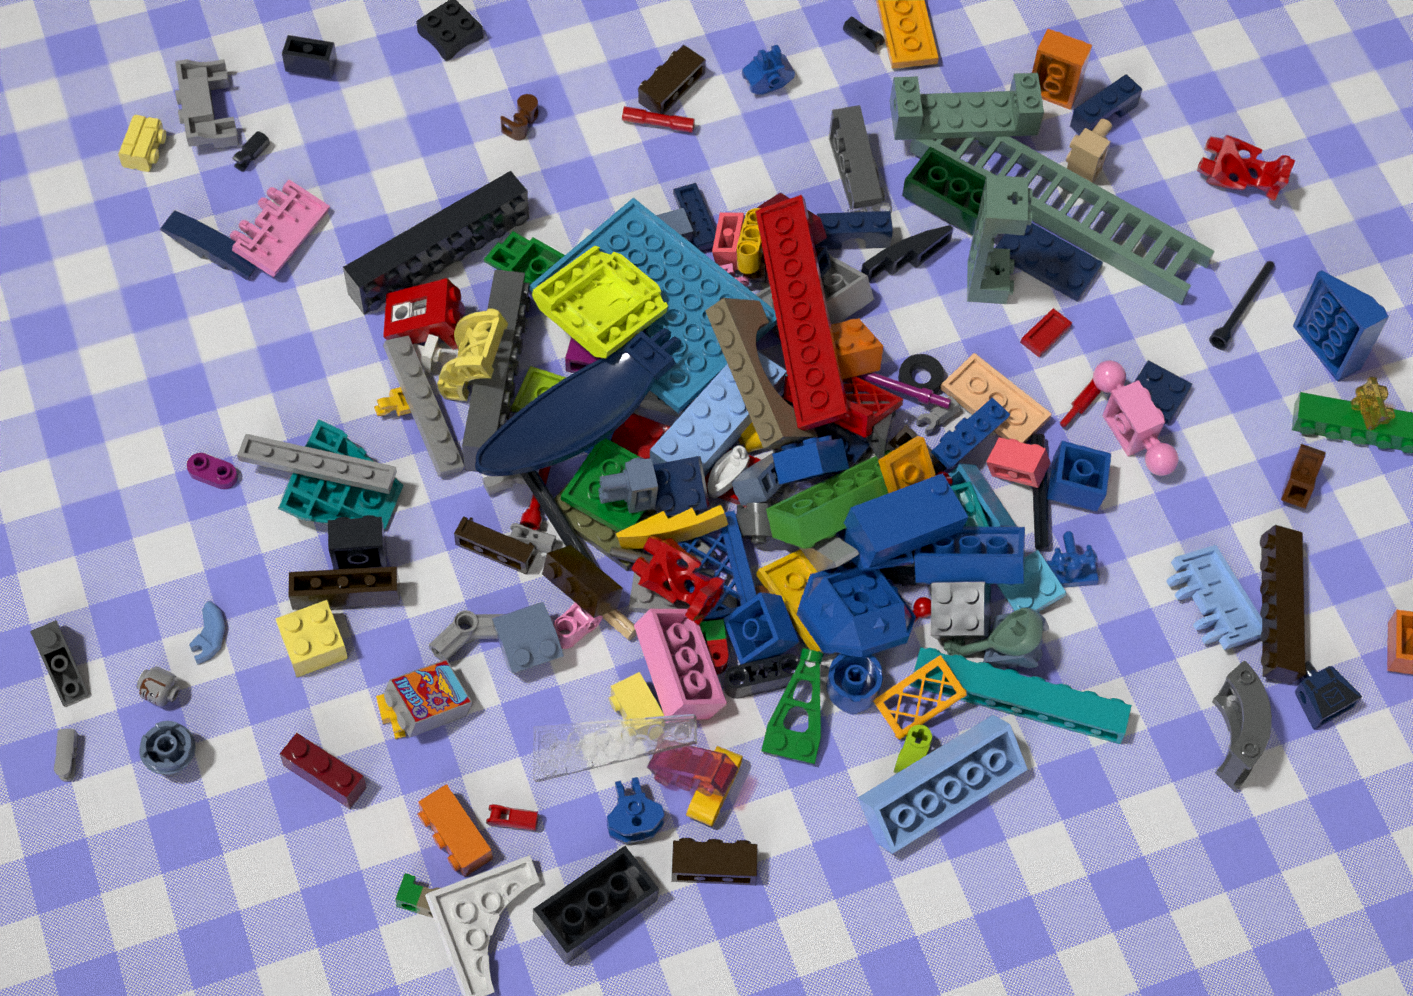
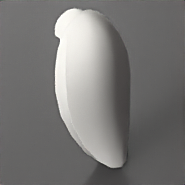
[708,446,749,499]

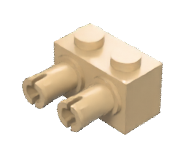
[1066,119,1112,183]

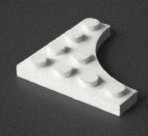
[425,855,540,996]

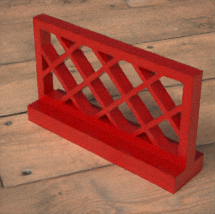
[783,376,903,438]

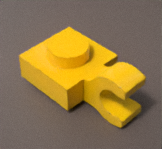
[374,387,411,416]
[376,694,406,739]

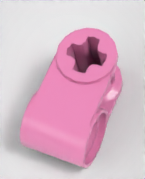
[554,603,603,649]

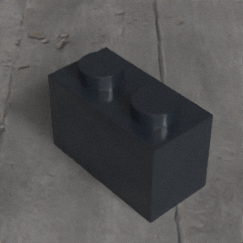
[282,35,337,79]

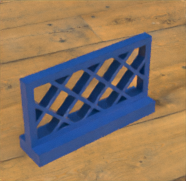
[678,510,756,622]

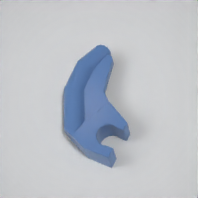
[189,601,225,665]

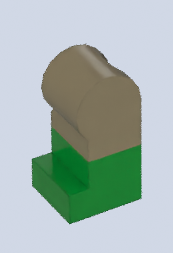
[395,873,440,918]

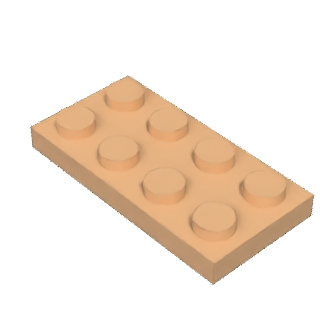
[940,353,1052,443]

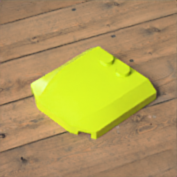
[532,246,668,358]

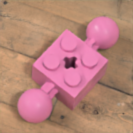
[1093,360,1179,476]

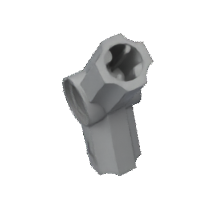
[429,610,504,661]

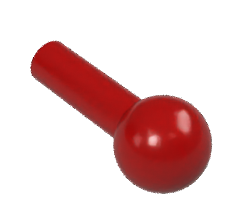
[912,597,931,623]

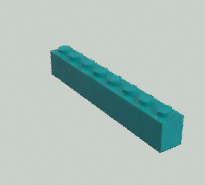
[910,647,1132,744]

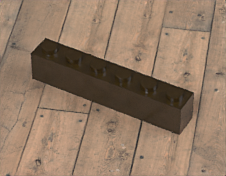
[1260,524,1306,684]

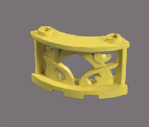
[437,309,508,401]

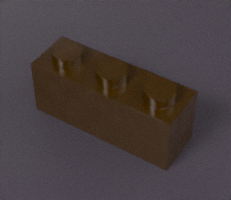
[638,45,706,114]
[542,545,623,618]
[671,838,758,885]

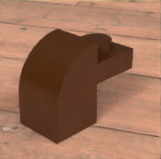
[1281,444,1326,509]

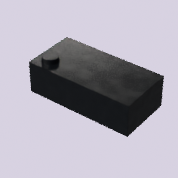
[532,846,659,965]

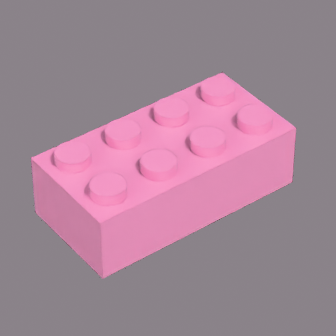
[634,609,727,721]

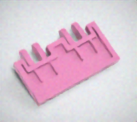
[230,180,330,277]

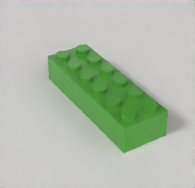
[766,450,892,549]

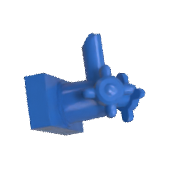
[1046,531,1099,588]

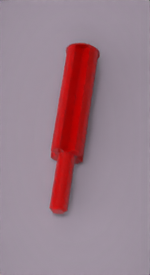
[1060,378,1101,427]

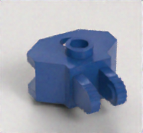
[742,45,795,95]
[607,777,664,844]

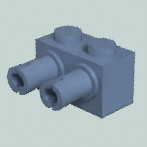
[598,458,658,513]

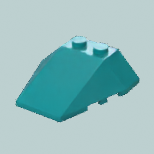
[278,419,404,530]

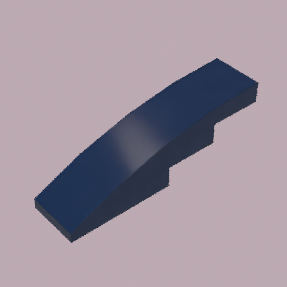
[160,210,257,280]

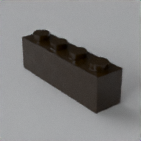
[288,566,400,610]

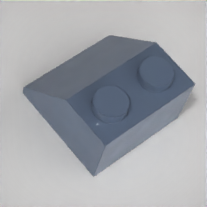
[492,602,564,674]

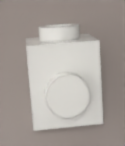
[413,334,442,373]

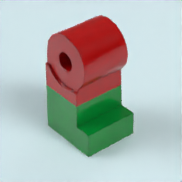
[699,620,728,675]

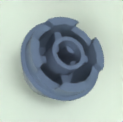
[139,721,196,775]

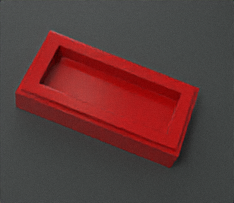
[1020,308,1072,358]

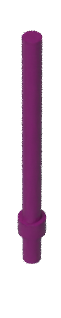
[856,372,952,409]

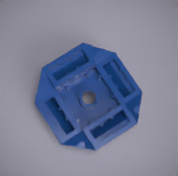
[796,562,916,657]

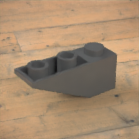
[30,620,89,706]

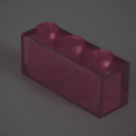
[647,739,738,797]

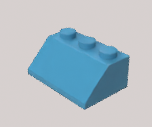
[949,464,1016,527]

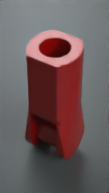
[486,804,539,831]

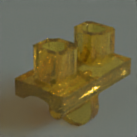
[1350,377,1395,430]

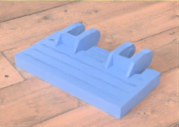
[1167,545,1262,650]

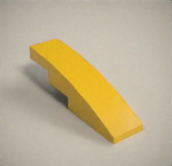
[616,505,728,549]

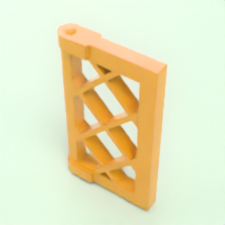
[873,655,967,740]

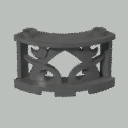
[1212,661,1272,792]

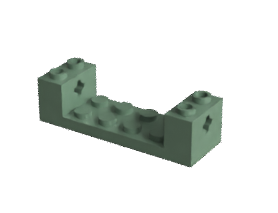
[889,73,1044,140]
[967,175,1033,304]

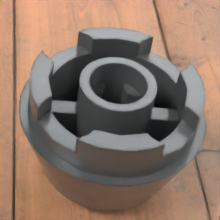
[736,503,777,544]

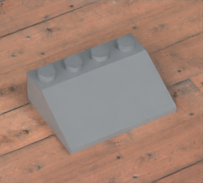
[756,255,874,339]

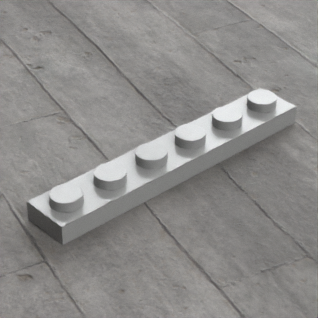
[383,336,465,477]
[237,434,397,494]

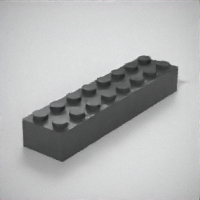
[462,270,530,472]

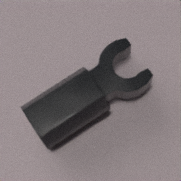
[232,131,270,171]

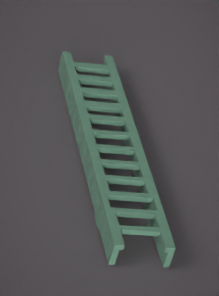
[909,136,1215,305]

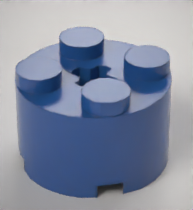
[826,654,883,715]

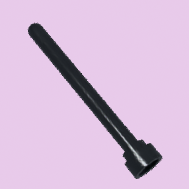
[1209,261,1275,350]

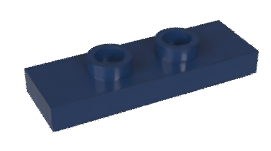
[673,183,716,251]

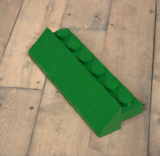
[484,231,565,288]

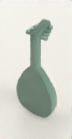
[944,607,1043,657]

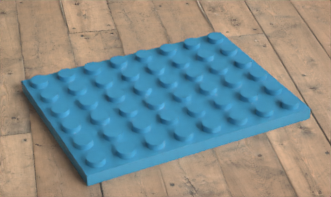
[530,197,777,414]

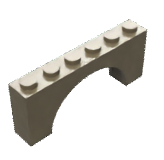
[705,298,818,449]

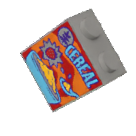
[384,659,472,738]

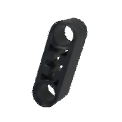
[724,654,800,699]

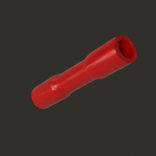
[622,106,695,133]

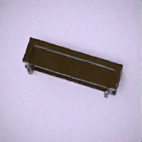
[454,516,536,575]

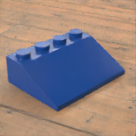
[1293,270,1389,382]

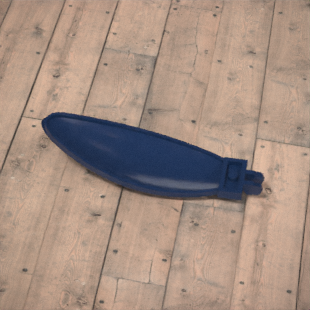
[475,328,681,476]

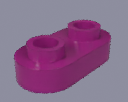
[187,453,238,489]

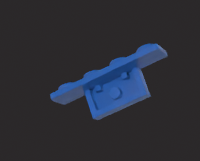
[931,397,1010,469]

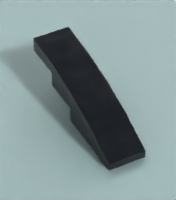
[861,225,953,282]

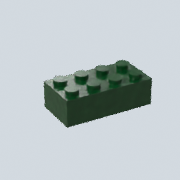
[902,146,986,235]

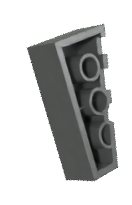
[828,105,885,212]

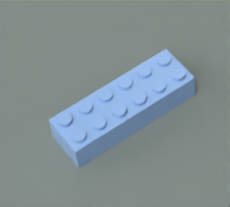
[650,351,787,477]
[858,715,1028,854]

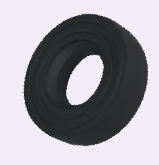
[898,354,944,394]

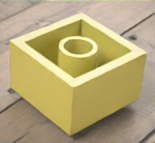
[275,600,348,677]

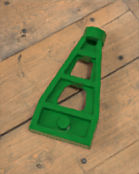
[761,648,823,764]

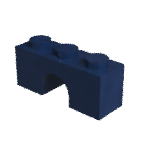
[1070,74,1143,136]
[816,211,893,250]

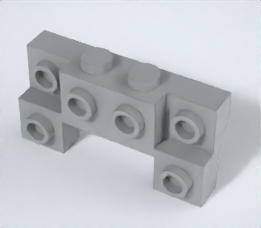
[175,59,239,148]

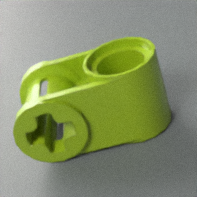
[893,724,932,774]

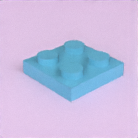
[996,550,1066,612]

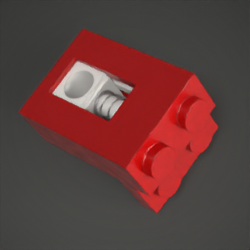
[383,278,465,350]

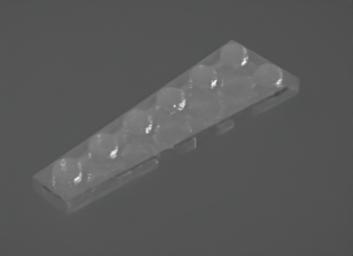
[533,714,697,782]

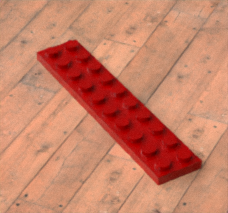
[755,195,850,431]

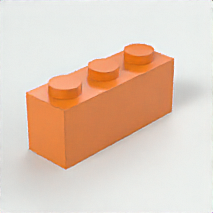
[417,784,493,877]

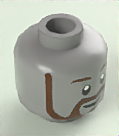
[136,666,180,707]

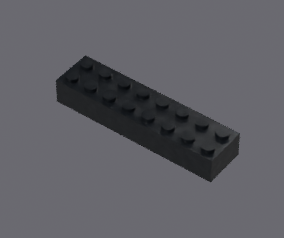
[343,171,529,315]

